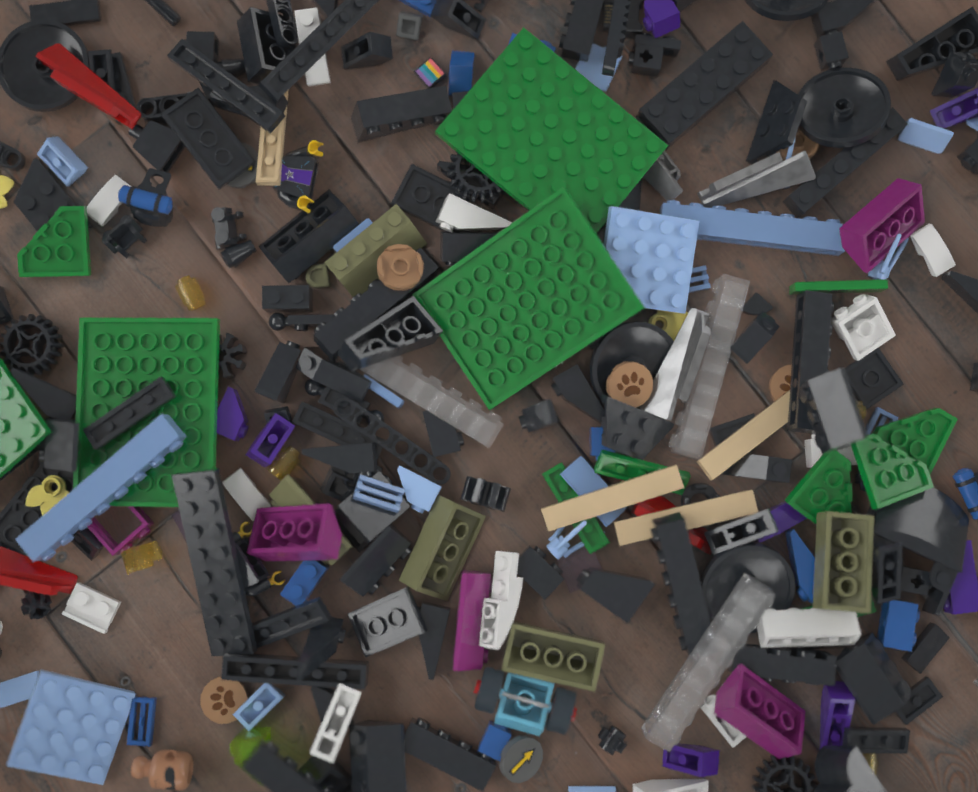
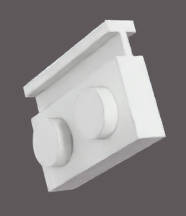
[62,582,121,634]

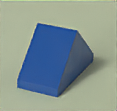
[448,51,475,96]

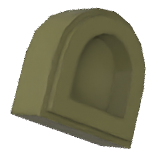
[305,263,331,289]

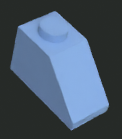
[397,465,442,514]

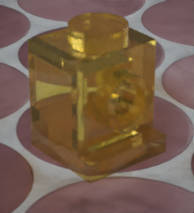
[121,540,162,575]

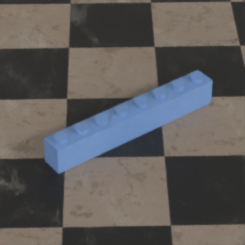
[659,200,845,256]
[15,414,187,562]

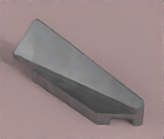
[618,104,683,201]
[697,150,816,208]
[640,308,711,421]

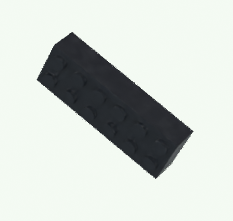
[636,21,773,151]

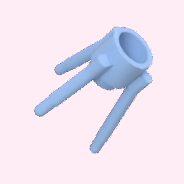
[867,234,909,280]
[546,521,605,560]

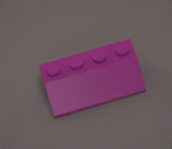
[839,178,925,273]
[247,504,342,562]
[453,570,493,671]
[714,664,806,759]

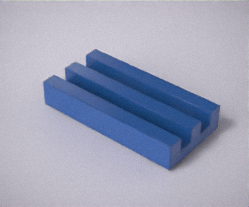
[127,696,157,747]

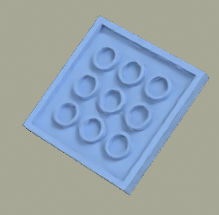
[604,206,699,314]
[7,670,136,785]

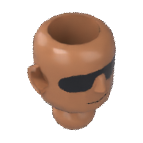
[131,750,193,791]

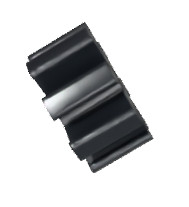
[218,333,247,379]
[461,476,511,512]

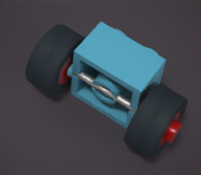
[474,667,577,736]

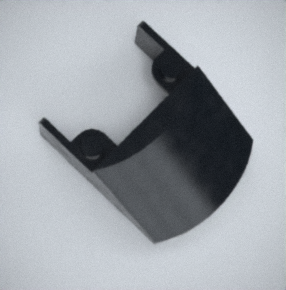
[866,487,969,616]

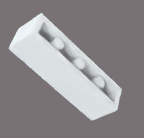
[756,608,861,648]

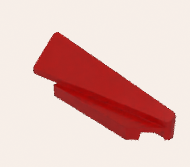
[35,43,141,129]
[621,480,712,555]
[0,546,78,595]

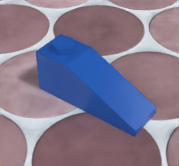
[785,529,815,604]

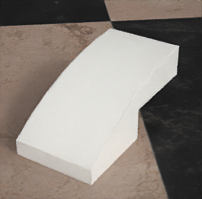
[87,174,130,227]
[910,224,956,277]
[222,467,271,521]

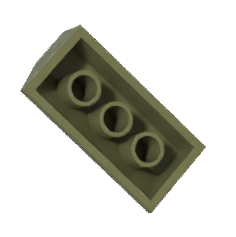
[324,204,427,297]
[269,475,354,565]
[399,495,486,601]
[813,511,874,613]
[501,621,605,692]

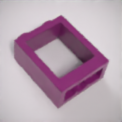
[88,506,154,556]

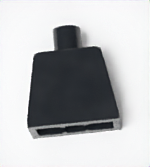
[128,121,185,172]

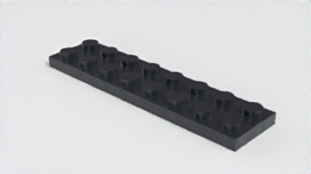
[172,468,257,656]

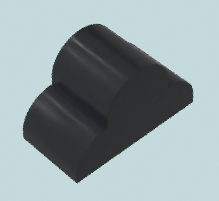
[814,746,886,792]

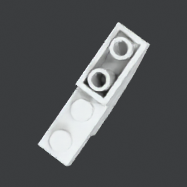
[479,551,523,649]

